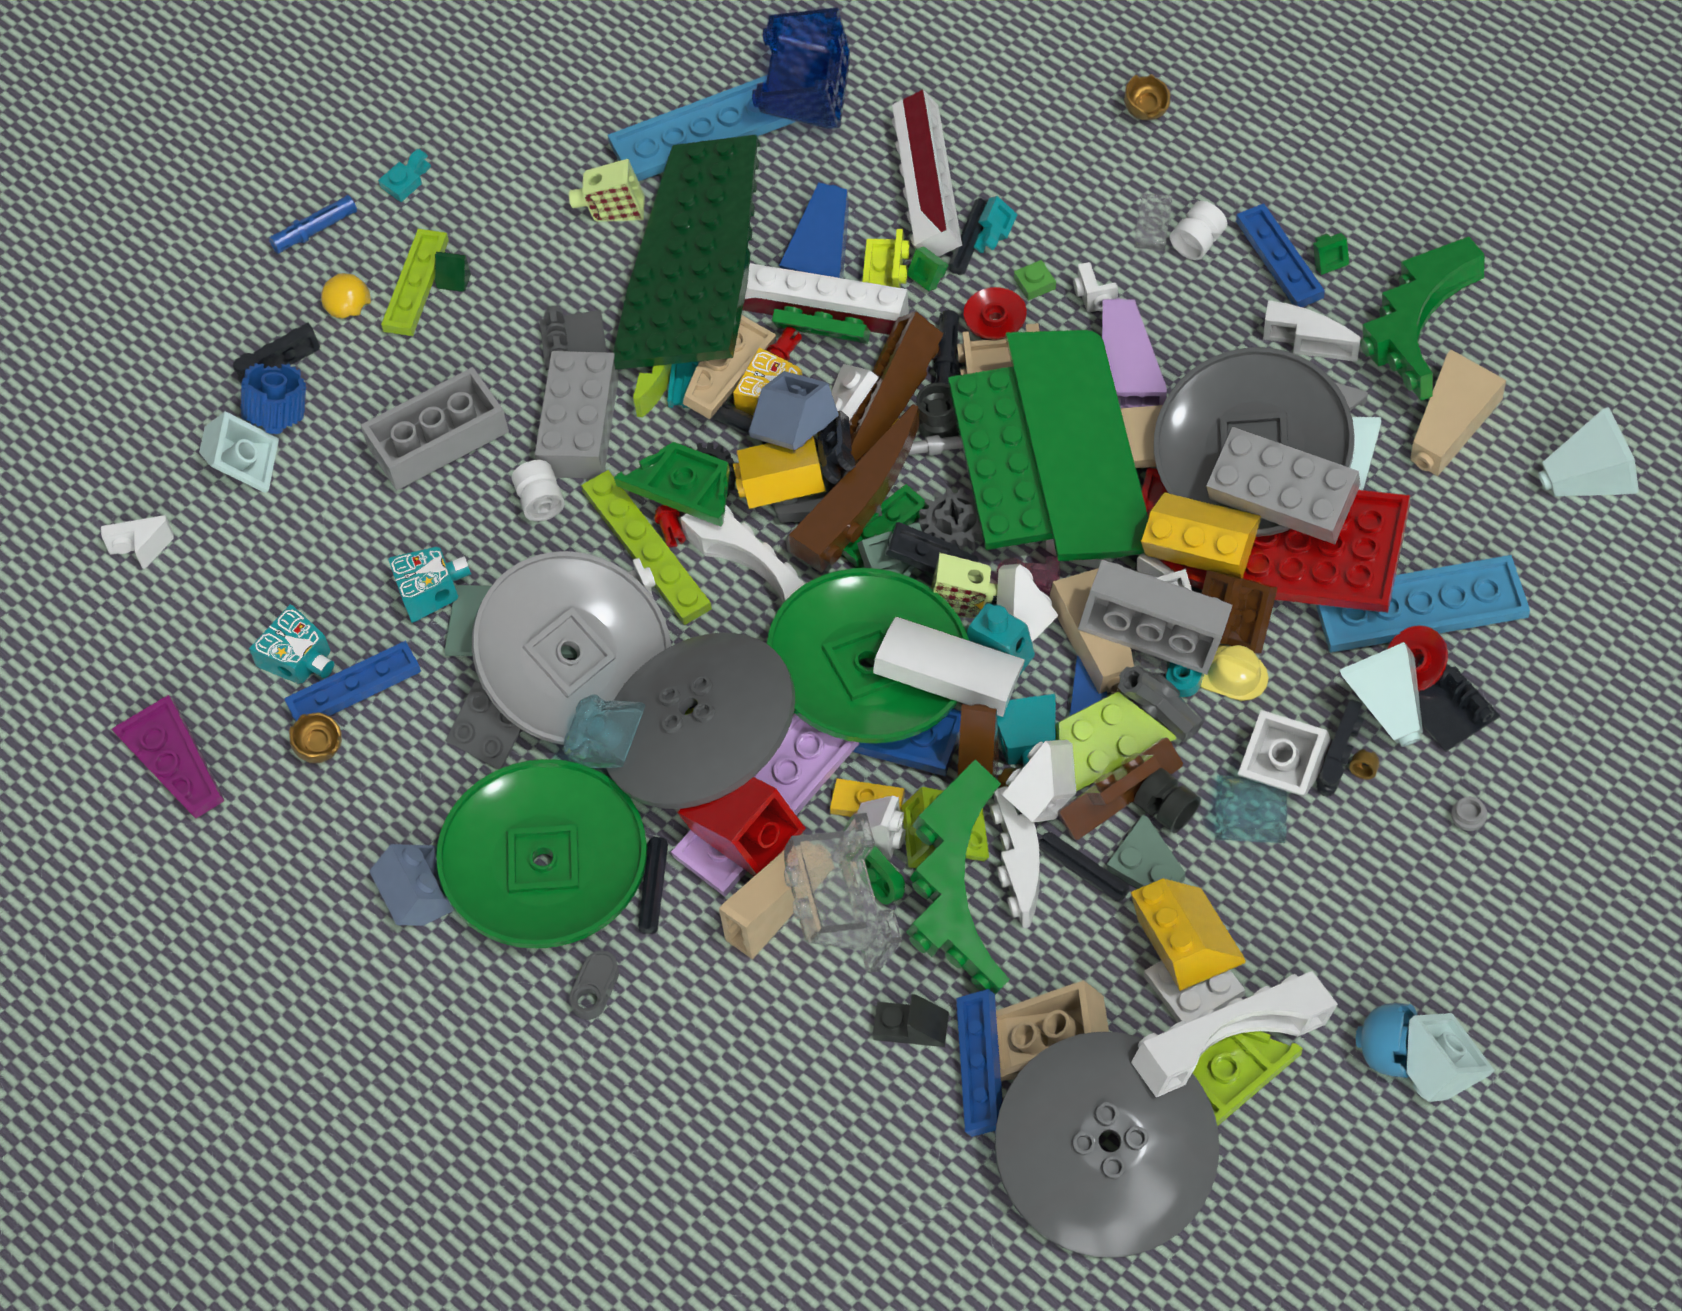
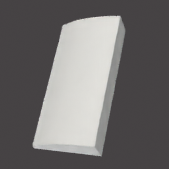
[873,617,1025,717]

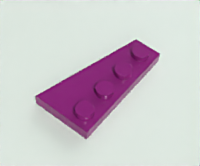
[111,695,225,819]

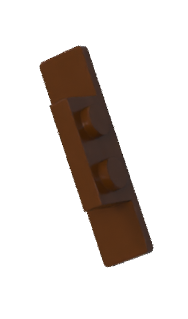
[1058,737,1183,840]

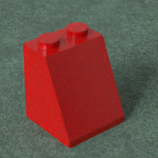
[677,777,806,876]

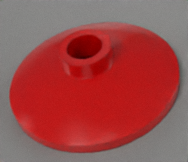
[964,287,1027,340]
[1387,625,1448,692]

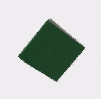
[435,252,471,292]

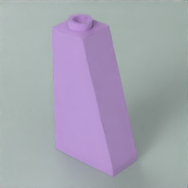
[1102,298,1167,408]

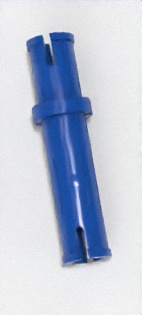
[268,195,357,254]

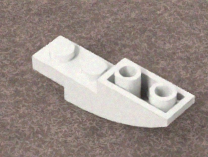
[990,786,1040,929]

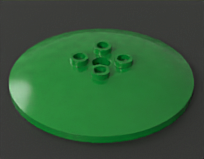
[767,568,969,743]
[436,759,647,949]

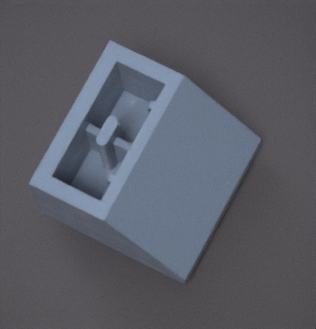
[749,371,839,450]
[369,844,454,926]

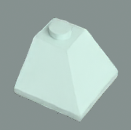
[199,411,279,493]
[1406,1013,1495,1102]

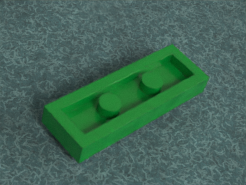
[772,306,871,344]
[842,484,925,568]

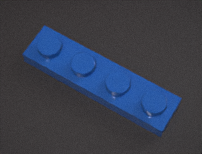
[1236,203,1325,307]
[284,640,421,722]
[956,989,1003,1137]

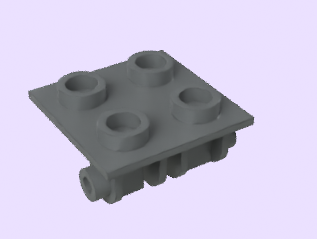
[539,305,607,370]
[445,680,527,769]

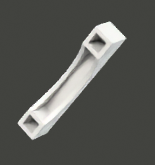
[680,505,808,603]
[1131,971,1338,1097]

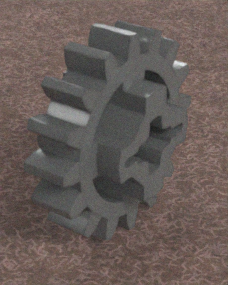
[919,487,984,551]

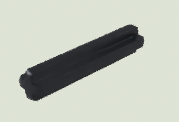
[949,198,988,275]
[1038,832,1130,902]
[638,837,668,934]

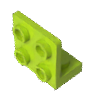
[901,787,989,868]

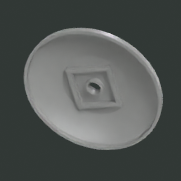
[472,551,671,746]

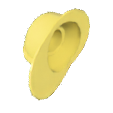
[1200,645,1269,701]

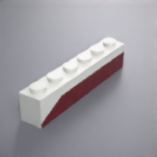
[892,89,962,257]
[743,263,909,335]

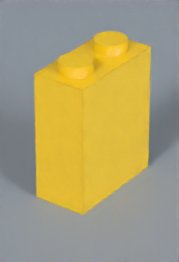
[733,436,826,509]

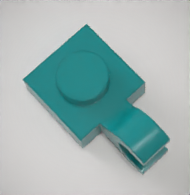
[378,149,431,202]
[974,196,1018,253]

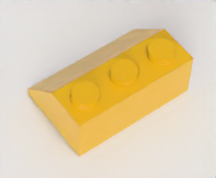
[1141,492,1261,578]
[1131,878,1246,991]

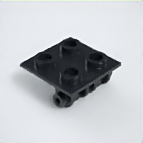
[1418,664,1500,752]

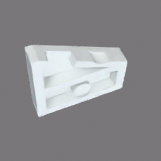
[831,364,879,421]

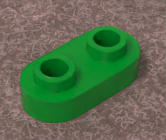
[849,842,905,904]

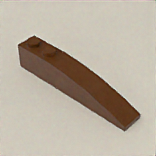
[836,311,944,471]
[789,404,919,573]

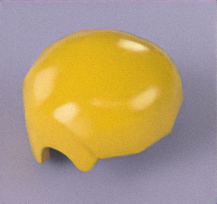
[321,273,371,319]

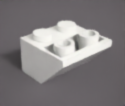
[1002,740,1076,823]

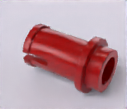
[767,327,802,361]
[654,505,686,548]

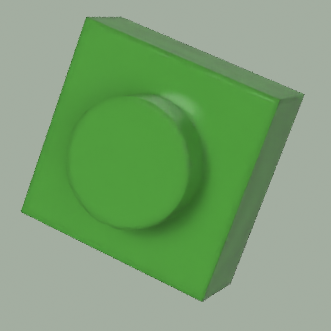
[1014,260,1056,301]

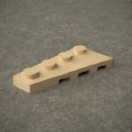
[683,315,776,419]

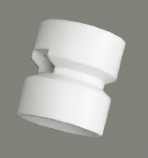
[1170,201,1227,260]
[511,460,565,522]

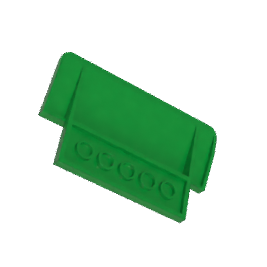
[948,330,1148,561]

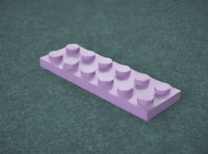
[671,713,859,897]

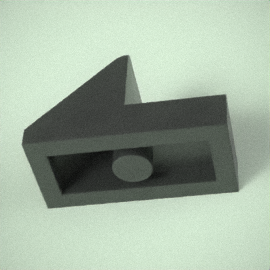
[873,994,949,1047]

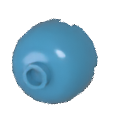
[1356,1003,1417,1078]

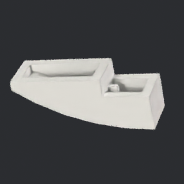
[1263,300,1361,362]

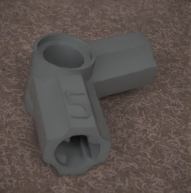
[1118,665,1205,742]

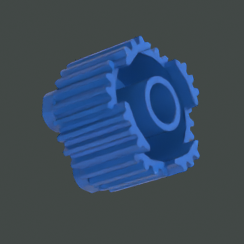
[240,363,306,434]

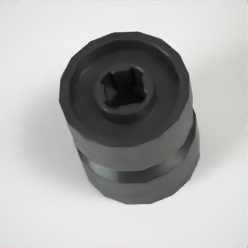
[916,383,959,438]
[1134,768,1201,833]

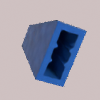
[779,182,849,279]

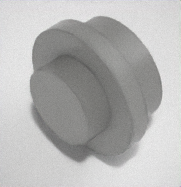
[1451,796,1487,831]

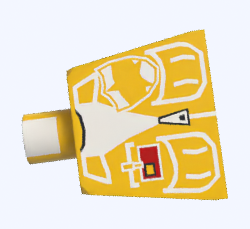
[733,348,803,415]

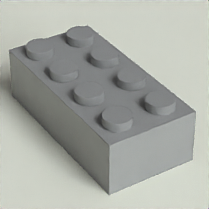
[535,351,619,479]
[360,367,509,491]
[1206,427,1361,544]
[1078,560,1233,675]

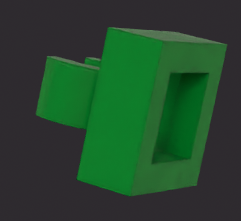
[1313,233,1350,275]
[907,247,949,291]

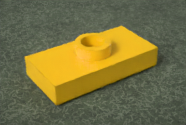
[830,778,905,817]

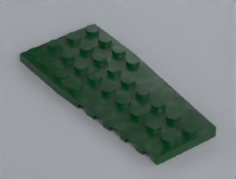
[613,135,761,370]

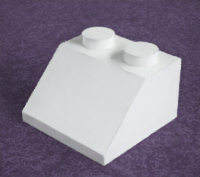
[1238,710,1331,797]

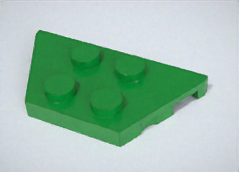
[614,442,730,527]

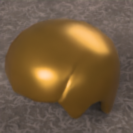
[1124,74,1171,120]
[289,712,342,763]

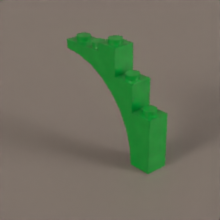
[1360,236,1485,401]
[906,759,1010,995]

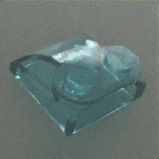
[564,694,646,768]
[1215,775,1287,843]

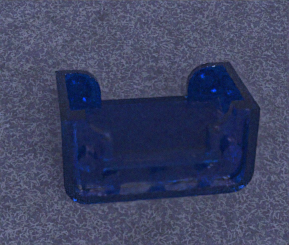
[752,7,850,129]

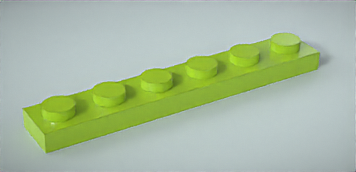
[581,470,712,625]

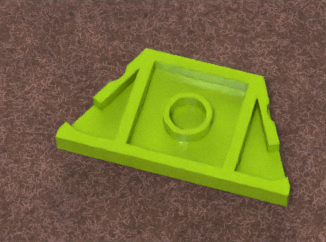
[1055,692,1176,792]
[1192,1031,1303,1126]

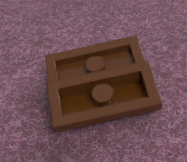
[1202,570,1277,653]

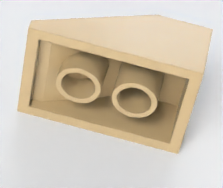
[996,980,1109,1081]

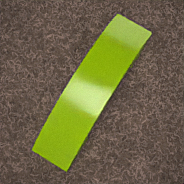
[633,364,672,418]

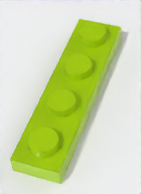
[381,228,449,336]

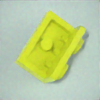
[862,229,909,288]

